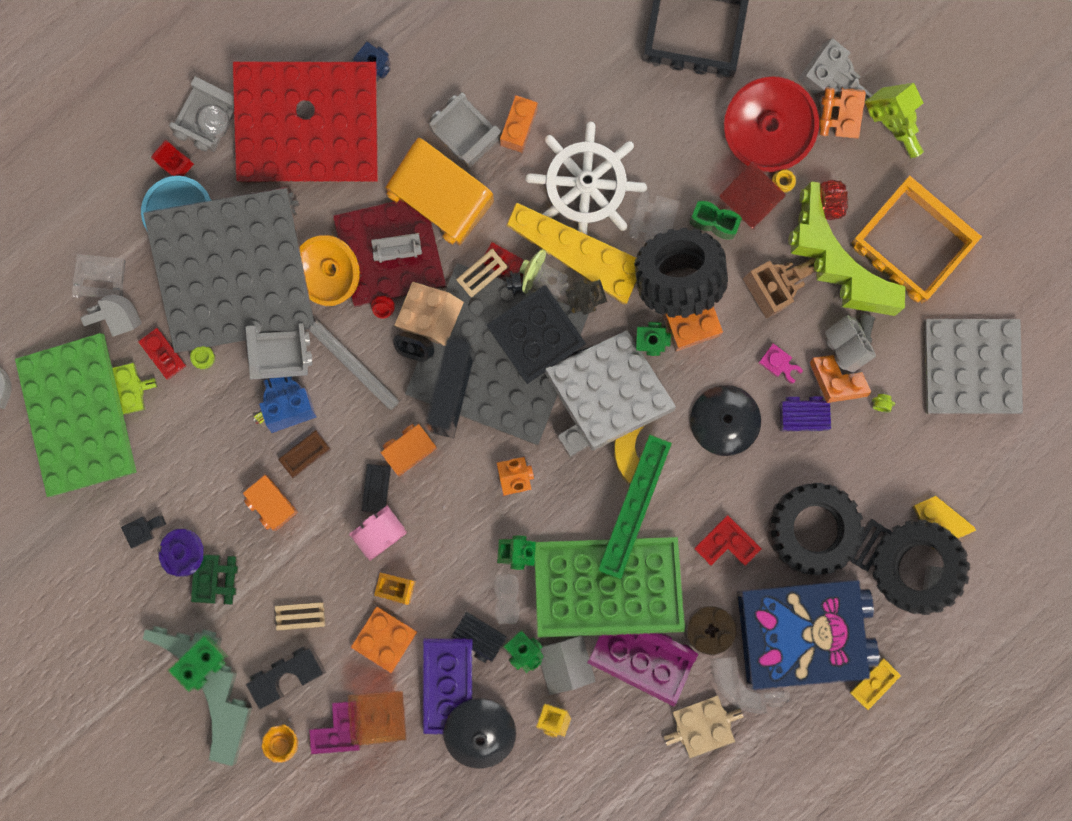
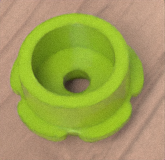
[872,394,895,412]

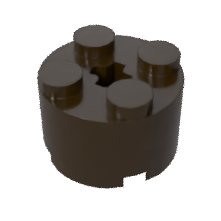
[685,606,736,655]

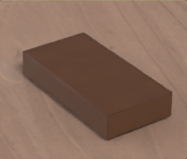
[278,430,331,478]

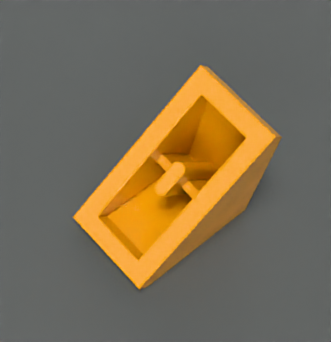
[374,572,416,605]

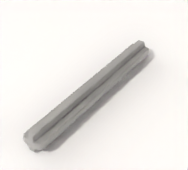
[309,321,399,410]

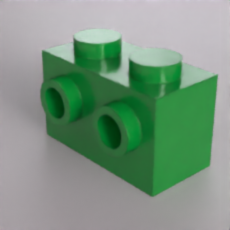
[168,635,228,692]

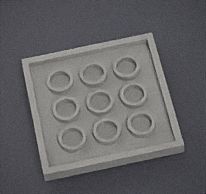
[924,319,1023,414]
[545,330,676,451]

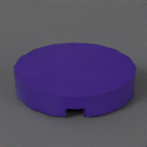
[159,529,204,577]

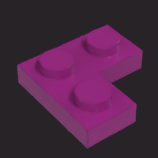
[309,701,360,754]

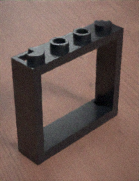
[642,0,749,79]
[425,336,475,439]

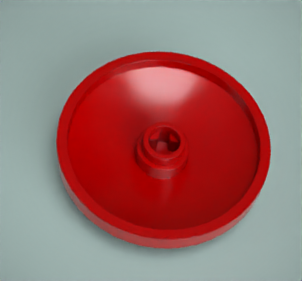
[724,76,819,172]

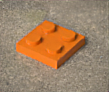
[351,606,417,673]

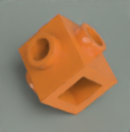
[497,457,534,496]

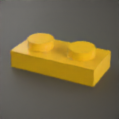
[849,658,901,710]

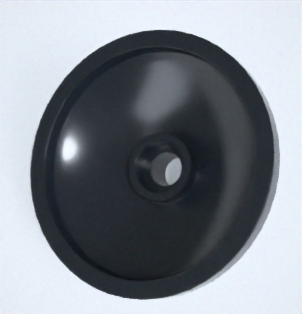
[690,385,761,456]
[444,698,516,769]

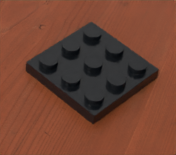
[486,285,586,384]

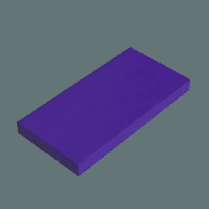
[423,639,472,734]

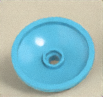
[141,176,211,230]

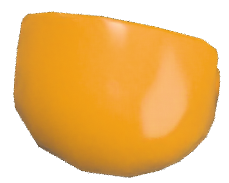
[261,724,299,763]

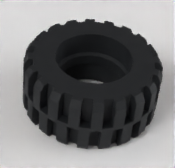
[634,228,728,318]
[768,482,864,575]
[872,520,970,615]

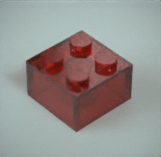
[719,162,787,230]

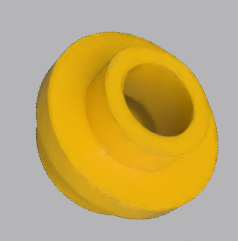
[772,169,796,193]

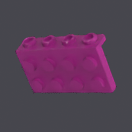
[587,633,698,707]

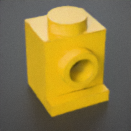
[536,704,571,738]

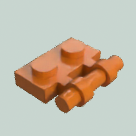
[819,87,866,138]

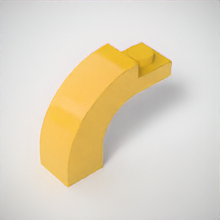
[614,425,645,486]

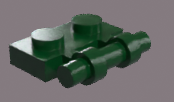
[191,554,238,605]

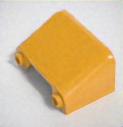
[385,137,494,246]

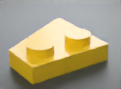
[912,496,976,549]

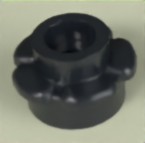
[506,270,522,294]

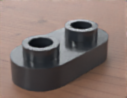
[393,331,434,362]

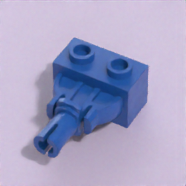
[259,377,317,433]

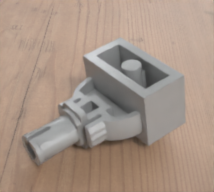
[797,38,873,108]

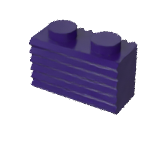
[780,396,831,432]

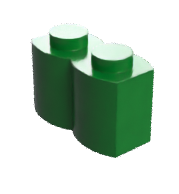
[689,201,742,240]

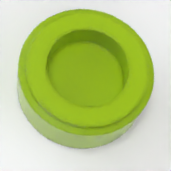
[190,346,215,370]

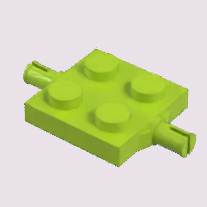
[112,363,157,415]

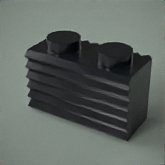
[451,612,507,663]

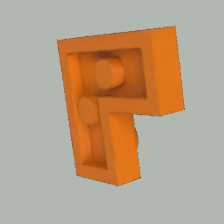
[810,355,871,403]

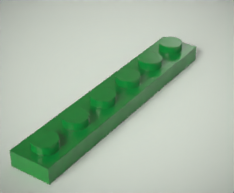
[598,434,672,579]

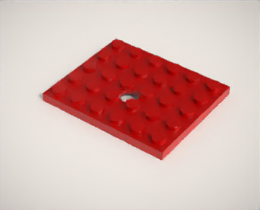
[233,62,378,182]

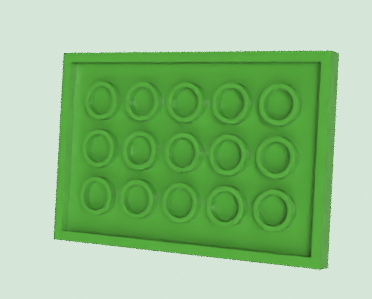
[15,333,137,497]
[535,537,685,637]

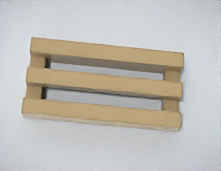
[456,249,508,298]
[275,602,325,630]

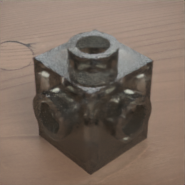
[565,279,608,315]

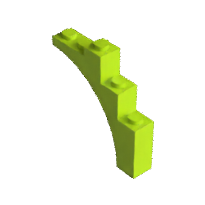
[788,181,905,316]

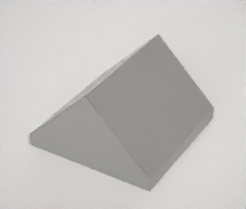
[541,636,596,695]

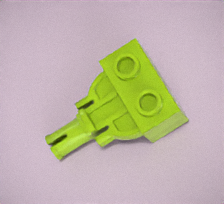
[864,83,924,158]

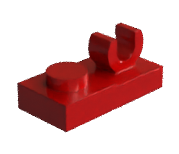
[482,242,524,285]
[138,328,186,380]

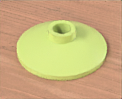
[520,249,546,294]

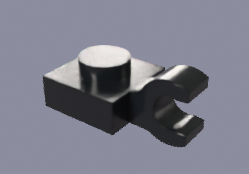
[121,516,167,549]

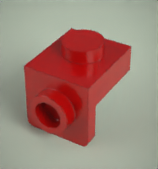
[151,140,194,176]

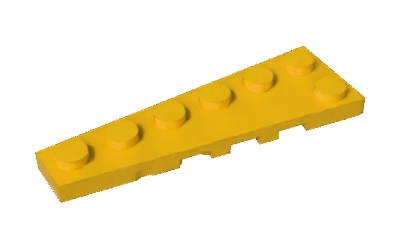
[506,203,636,305]

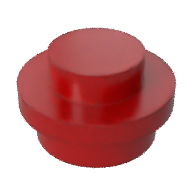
[371,296,395,319]

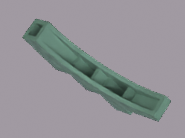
[143,626,252,766]

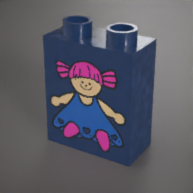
[737,580,879,690]

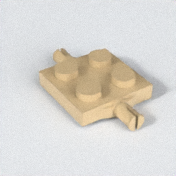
[663,696,744,758]

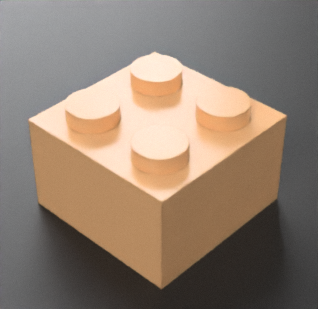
[394,282,464,346]

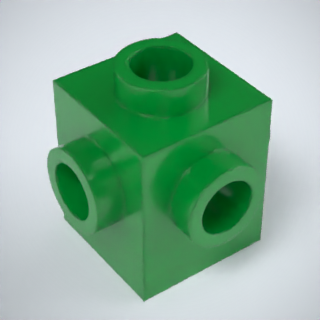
[636,322,671,356]
[497,535,536,570]
[504,631,544,674]

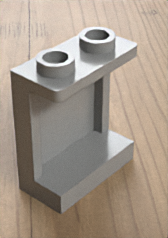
[169,76,234,152]
[429,92,502,169]
[245,323,312,380]

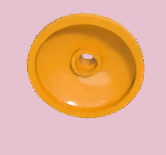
[300,235,359,306]

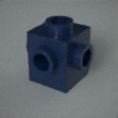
[352,42,391,81]

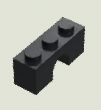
[246,646,326,710]

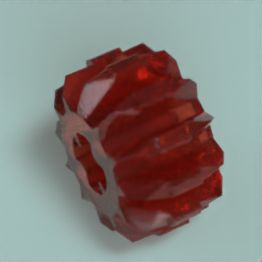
[820,180,849,220]

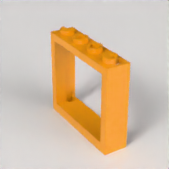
[851,176,982,304]

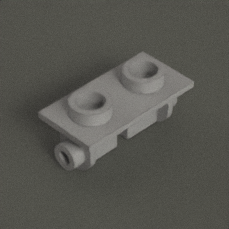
[371,233,422,263]

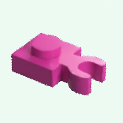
[758,344,803,384]

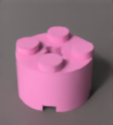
[349,505,407,561]

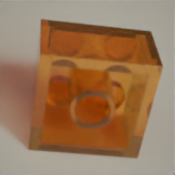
[348,690,406,745]

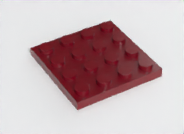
[333,200,446,308]

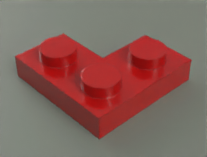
[694,515,762,566]

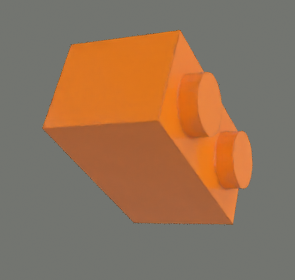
[500,95,538,153]
[380,424,437,477]
[243,475,298,531]

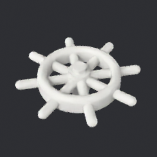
[525,121,647,235]

